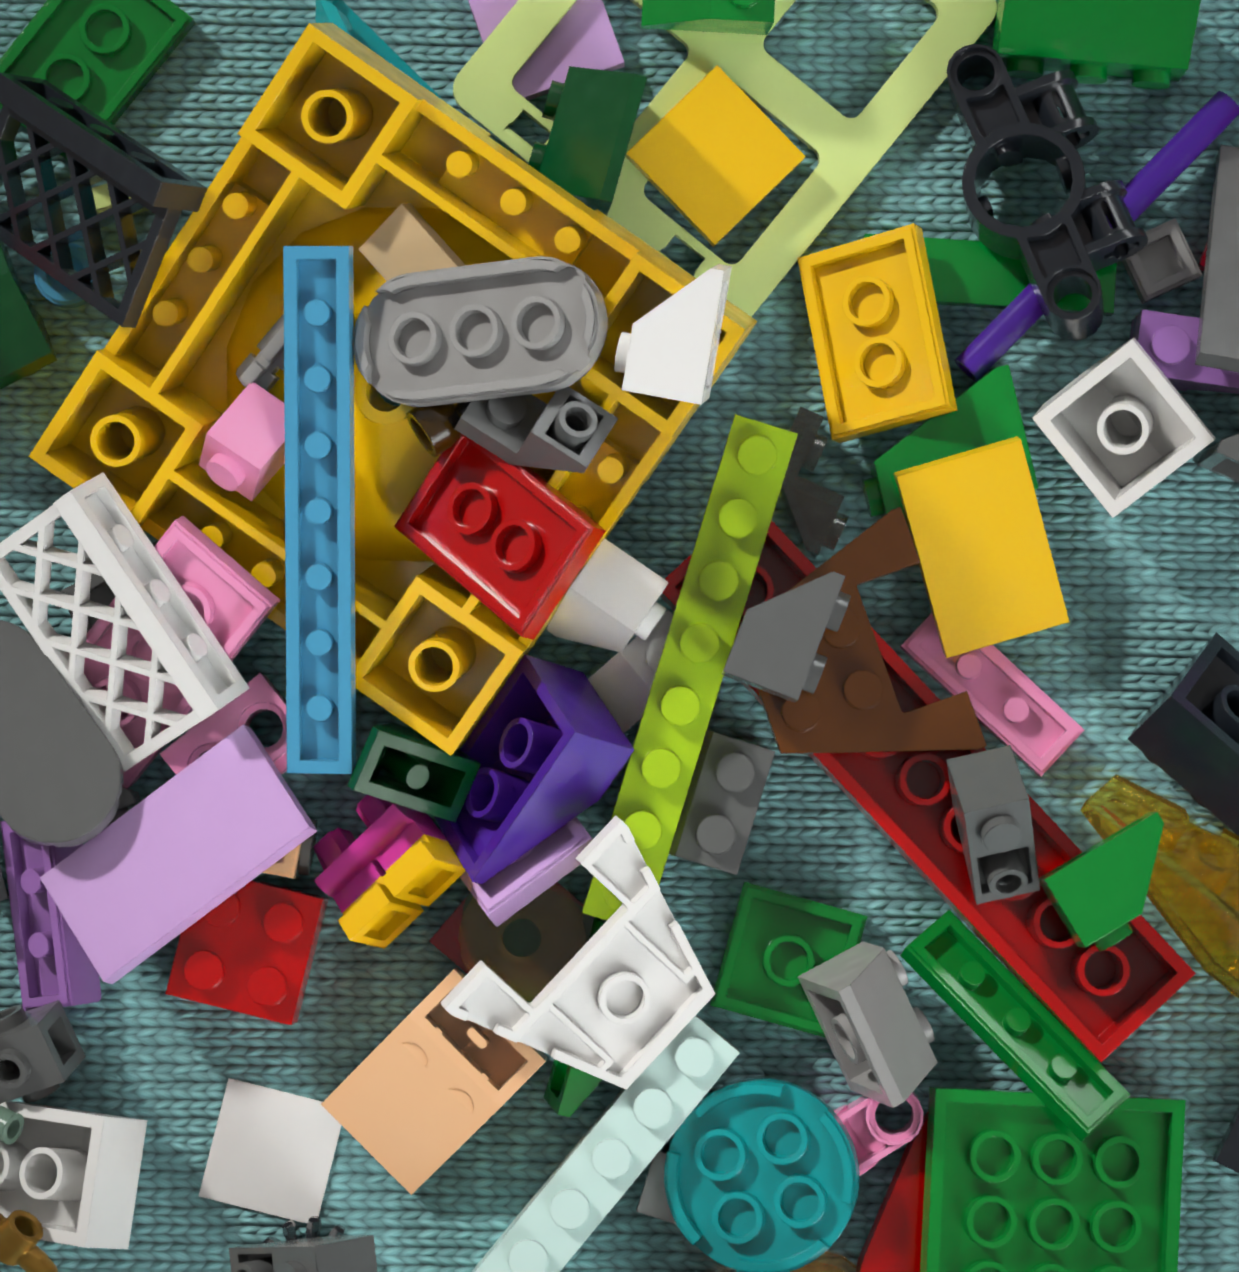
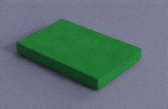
[0,0,196,162]

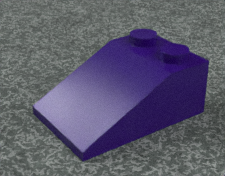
[434,654,634,884]

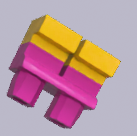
[313,795,465,949]

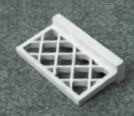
[0,472,250,772]

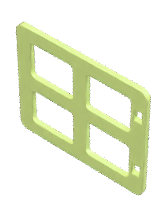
[453,0,997,317]

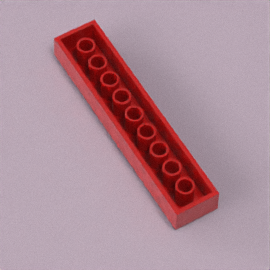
[660,520,1196,1063]

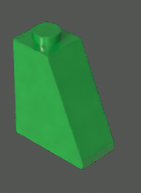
[862,364,1039,524]

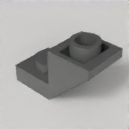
[454,386,618,473]

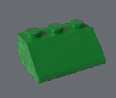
[992,0,1201,89]

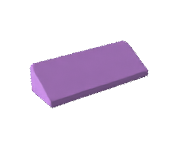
[0,821,101,1011]

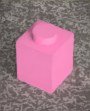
[199,382,285,501]

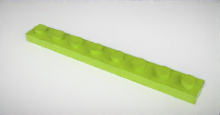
[582,414,798,920]

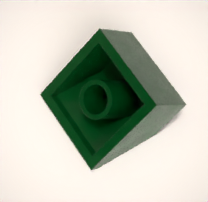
[528,66,647,215]

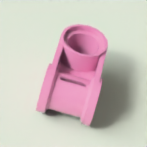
[833,1092,923,1176]

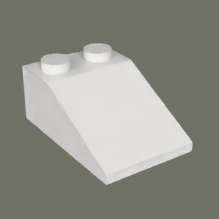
[0,1101,147,1249]

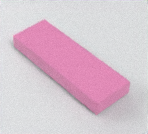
[900,613,1084,777]

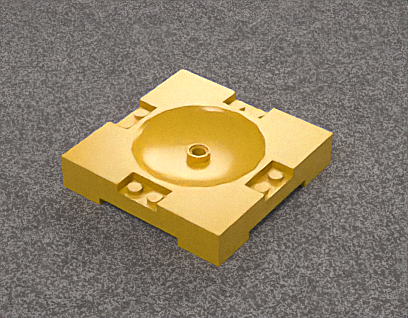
[28,23,758,756]

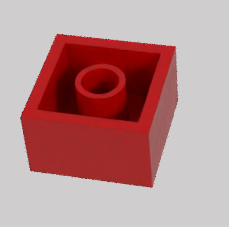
[165,879,329,1025]

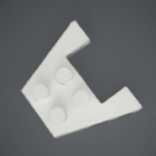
[440,815,715,1090]

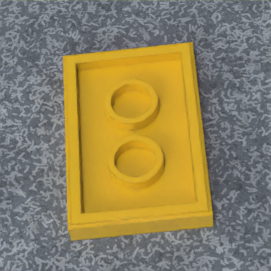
[797,223,958,443]
[894,436,1069,658]

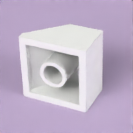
[1032,337,1215,518]

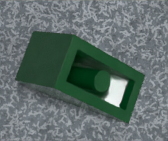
[347,723,481,823]

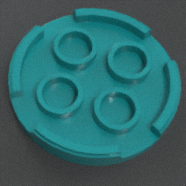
[664,1078,860,1272]

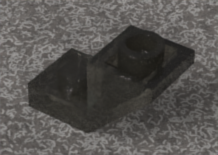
[780,407,849,560]

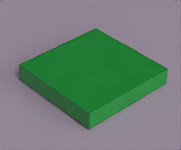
[709,882,867,1038]

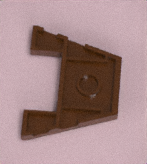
[737,507,987,754]

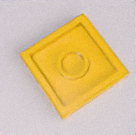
[625,65,806,247]

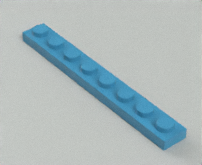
[283,246,356,774]

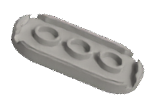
[353,256,608,407]

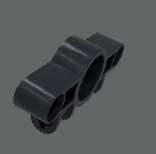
[947,44,1149,341]

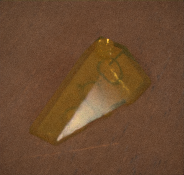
[1080,774,1239,998]

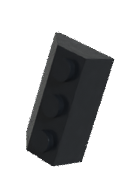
[1128,632,1239,836]

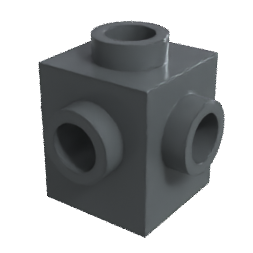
[0,1000,86,1104]

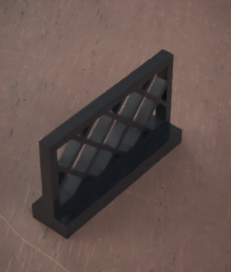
[0,72,207,328]

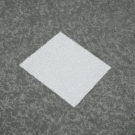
[199,1078,342,1224]

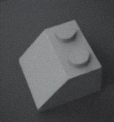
[798,941,938,1108]

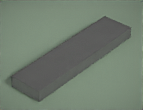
[1195,144,1239,373]

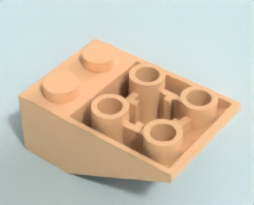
[321,967,547,1195]

